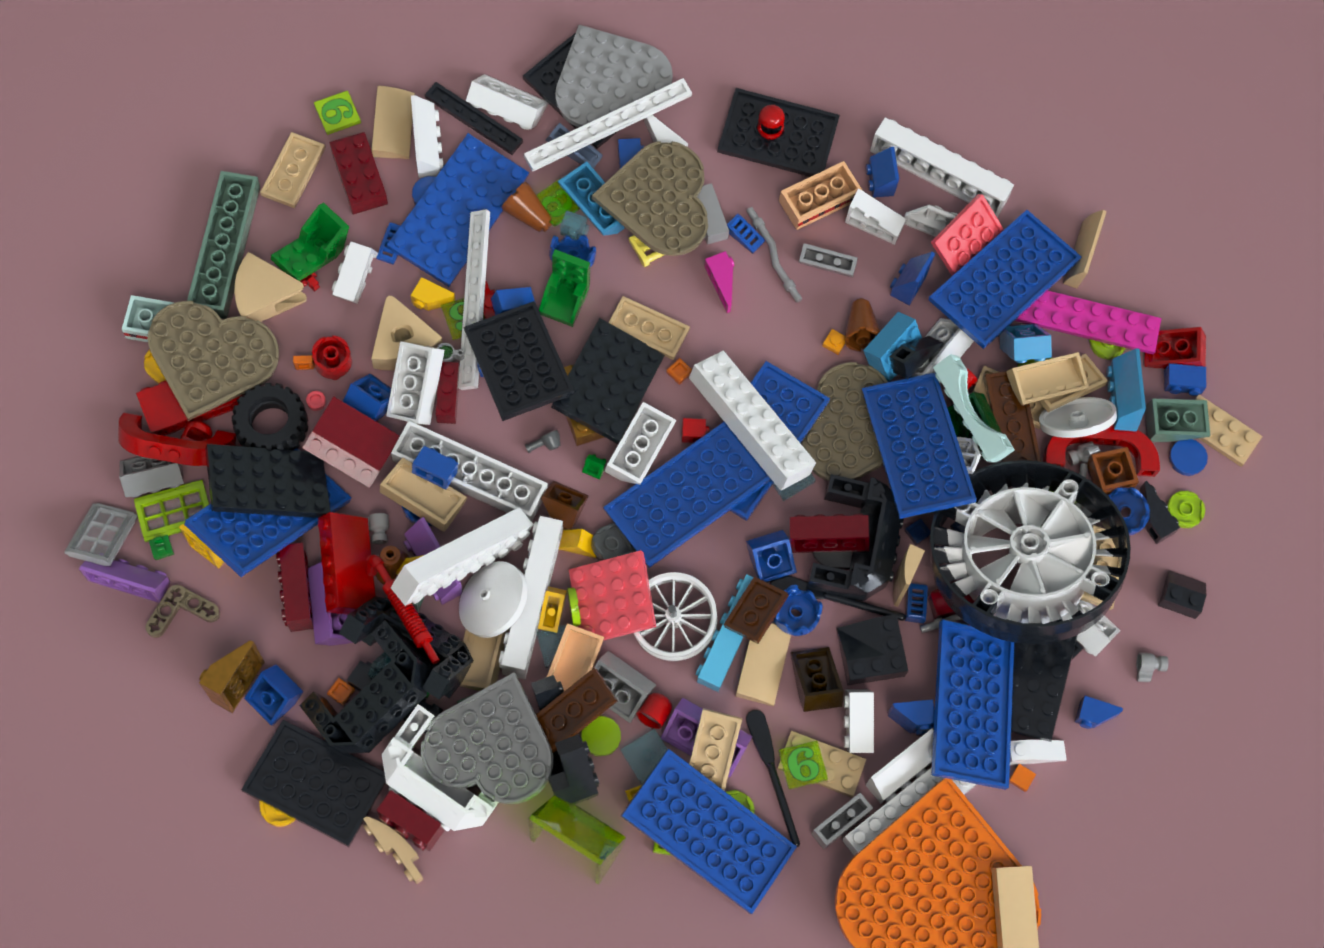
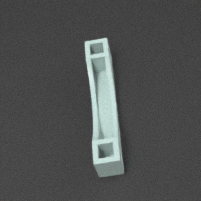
[933,354,1015,463]

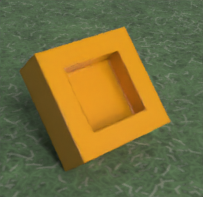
[822,329,846,355]

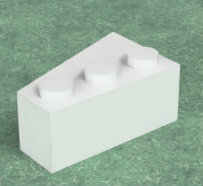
[845,188,906,245]
[332,242,378,304]
[844,689,874,753]

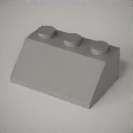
[119,456,184,498]
[594,651,656,723]

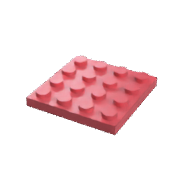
[931,194,1004,276]
[569,550,657,640]

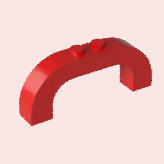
[118,413,236,466]
[1042,424,1160,477]

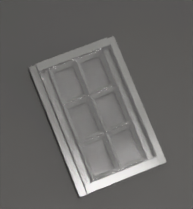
[64,503,138,566]

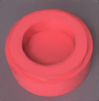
[306,391,326,411]

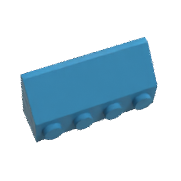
[558,162,625,236]
[1106,349,1146,432]

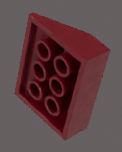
[302,396,400,488]

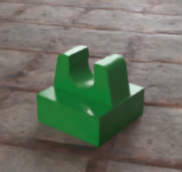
[582,454,607,480]
[149,535,174,561]

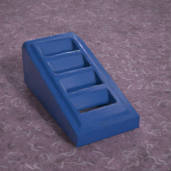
[727,214,765,254]
[376,222,400,265]
[905,583,928,624]

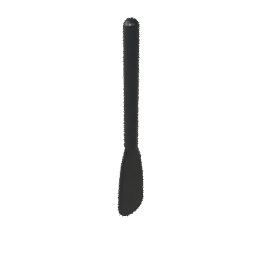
[770,575,906,621]
[746,710,800,847]

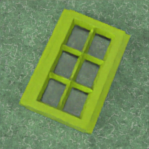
[134,480,209,543]

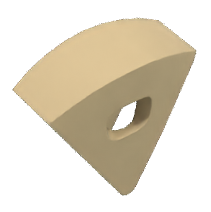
[235,252,307,322]
[372,296,442,371]

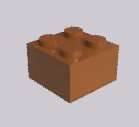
[1086,447,1139,495]

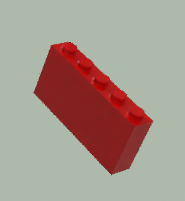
[136,380,242,436]
[318,512,375,615]

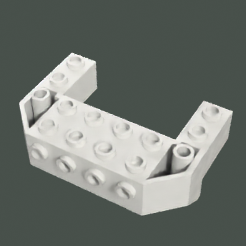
[382,704,499,831]

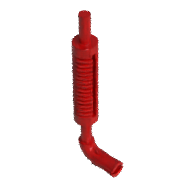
[365,555,440,664]

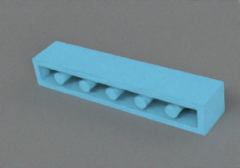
[695,574,754,692]

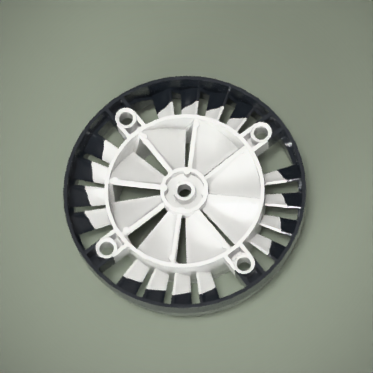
[929,460,1131,644]

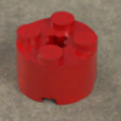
[312,335,352,380]

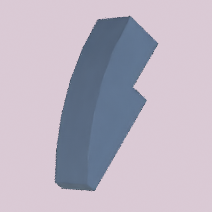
[546,123,603,168]

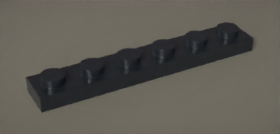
[425,82,523,155]

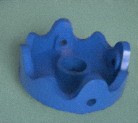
[549,235,596,267]
[1108,487,1150,536]
[774,585,823,636]

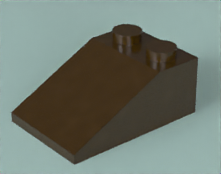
[791,647,844,712]

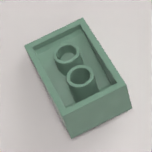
[1145,398,1211,442]

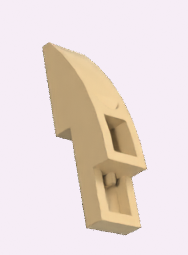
[363,816,423,884]

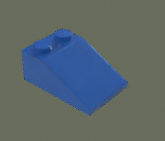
[890,252,935,306]

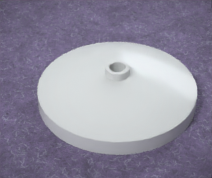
[1039,397,1117,438]
[459,561,528,638]

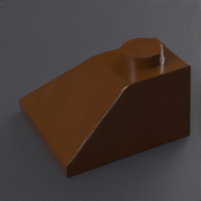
[541,481,589,530]

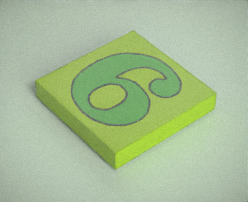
[314,90,361,135]

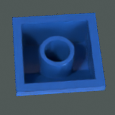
[865,147,899,198]
[343,374,391,421]
[746,530,797,582]
[244,664,304,726]
[887,699,935,736]

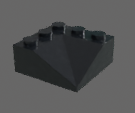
[836,614,908,686]

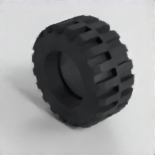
[232,383,308,450]

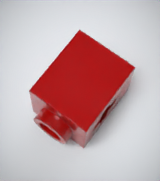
[682,418,709,443]

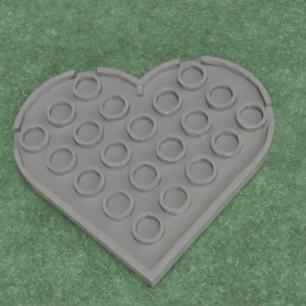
[555,25,673,127]
[421,672,553,804]

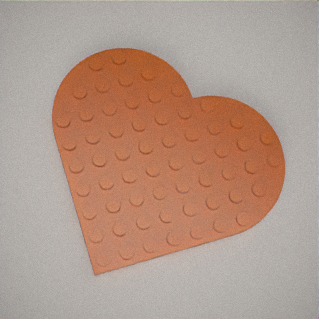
[835,778,1041,948]

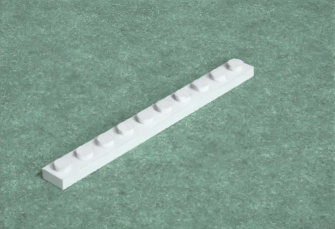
[524,78,692,172]
[458,209,490,390]

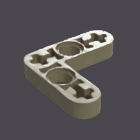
[146,585,220,638]

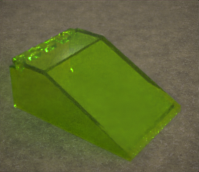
[528,795,626,884]

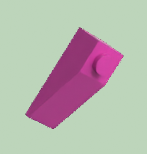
[704,251,734,313]

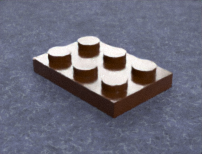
[724,577,789,644]

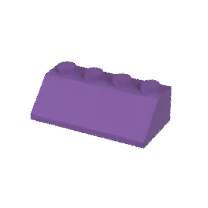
[403,517,462,605]
[79,553,170,603]
[308,562,353,646]
[660,698,753,777]

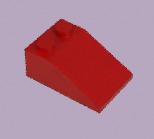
[1144,327,1206,369]

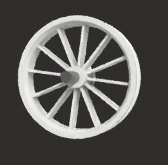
[634,572,717,661]

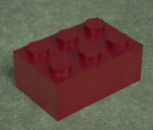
[376,790,444,851]

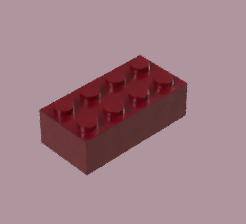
[329,132,388,215]
[790,513,869,553]
[276,542,314,632]

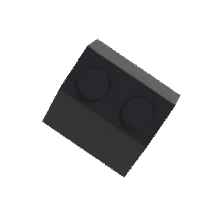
[1158,570,1207,619]

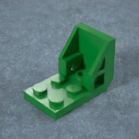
[270,202,349,281]
[539,249,590,327]

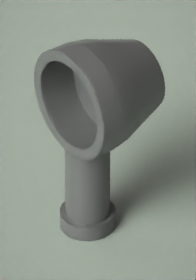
[525,430,561,453]

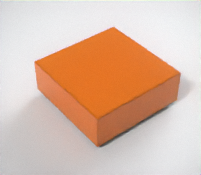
[293,355,315,370]
[666,358,692,385]
[327,678,355,706]
[1009,764,1036,792]

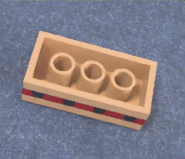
[779,161,862,230]

